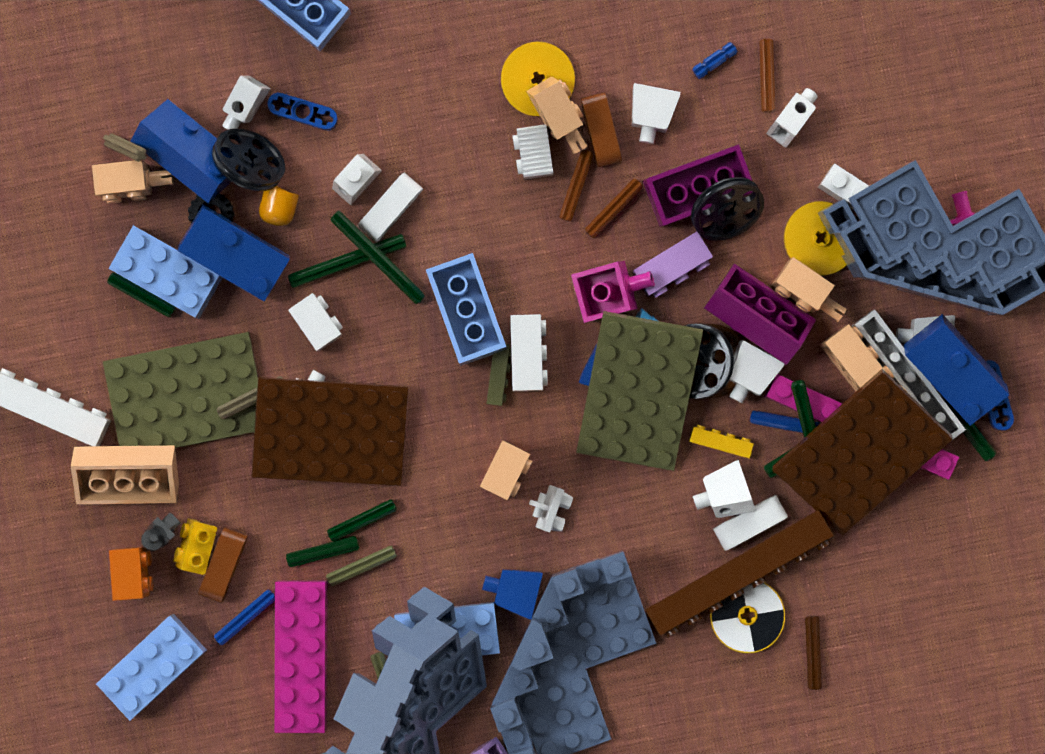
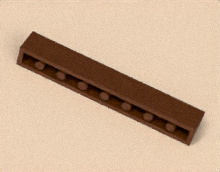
[645,510,834,638]

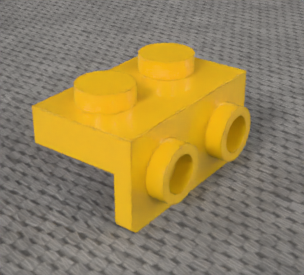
[174,518,217,575]

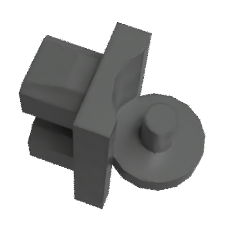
[141,513,180,552]

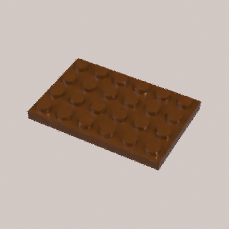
[772,369,953,535]
[251,377,408,486]

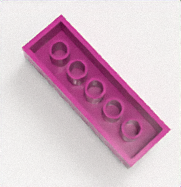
[274,580,327,733]

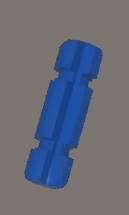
[692,42,738,79]

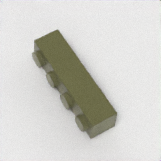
[486,344,512,406]

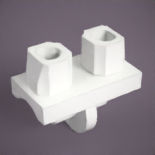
[529,485,573,532]

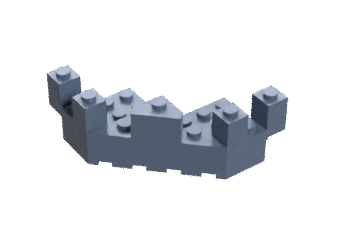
[818,160,1045,315]
[490,550,656,754]
[322,587,487,754]

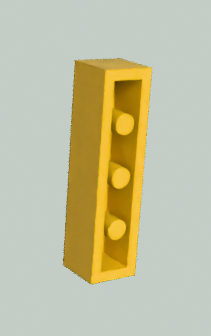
[689,425,754,459]

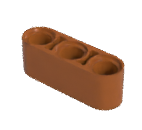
[581,92,622,168]
[198,527,248,603]

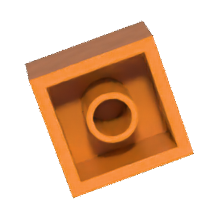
[109,546,154,601]

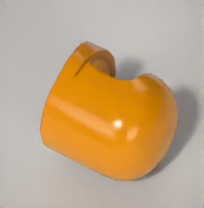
[259,186,299,226]

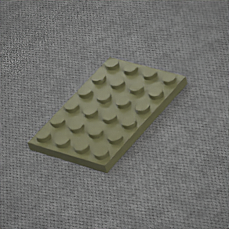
[576,311,703,471]
[102,332,258,448]

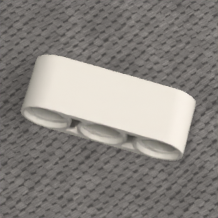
[357,172,423,242]
[713,495,788,551]

